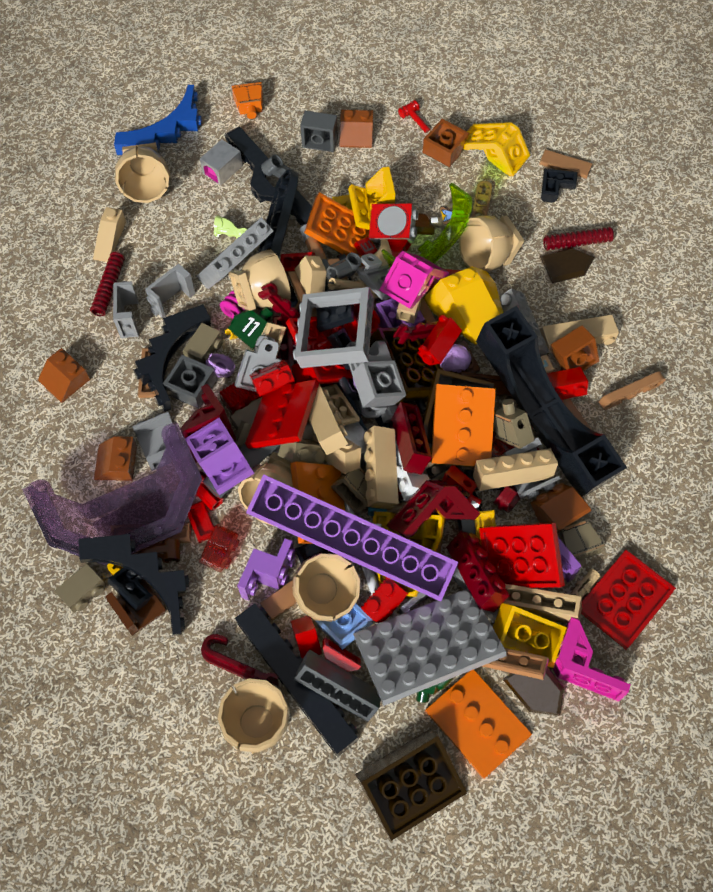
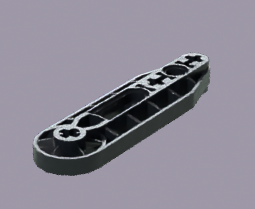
[258,169,299,258]

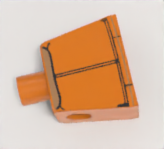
[232,82,263,119]

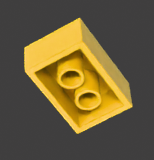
[493,603,567,668]

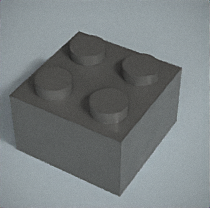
[300,110,338,152]
[163,355,217,409]

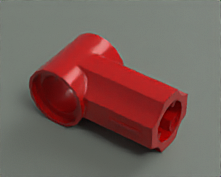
[186,471,225,510]

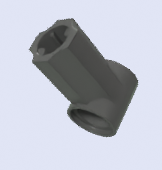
[261,154,294,178]
[327,252,362,279]

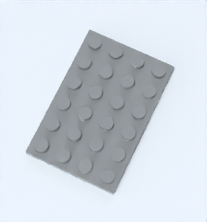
[353,588,506,706]

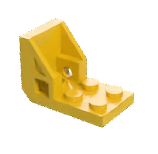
[462,122,530,176]
[332,167,395,211]

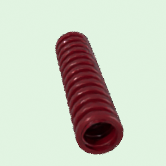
[543,227,614,251]
[90,252,125,316]

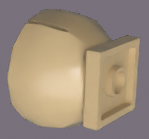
[115,143,170,203]
[459,216,525,272]
[228,250,291,311]
[238,451,293,526]
[292,553,360,622]
[218,678,290,754]

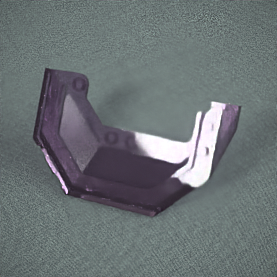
[22,421,202,566]

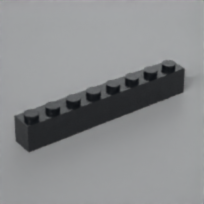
[235,603,359,758]

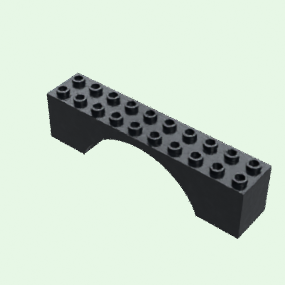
[476,306,627,498]

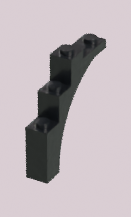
[133,304,211,412]
[78,534,189,636]

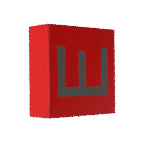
[354,237,378,256]

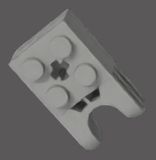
[347,341,406,408]

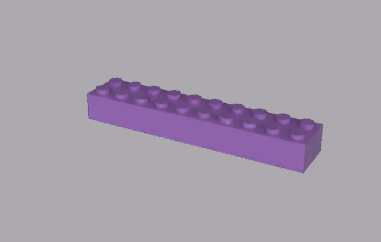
[246,474,458,601]

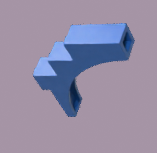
[114,85,202,155]

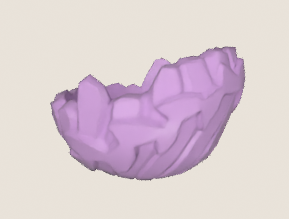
[440,344,471,373]
[206,353,235,378]

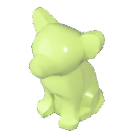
[214,215,247,238]

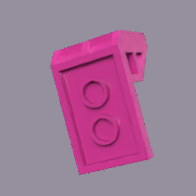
[379,251,449,309]
[552,617,631,701]

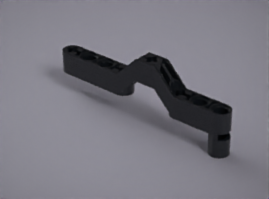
[224,126,312,226]

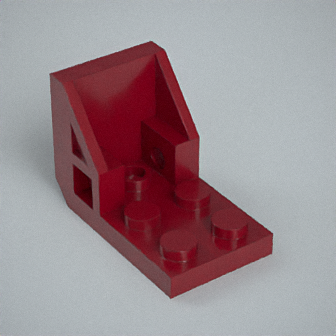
[180,384,236,463]
[386,480,480,539]

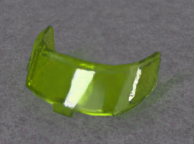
[381,183,472,268]

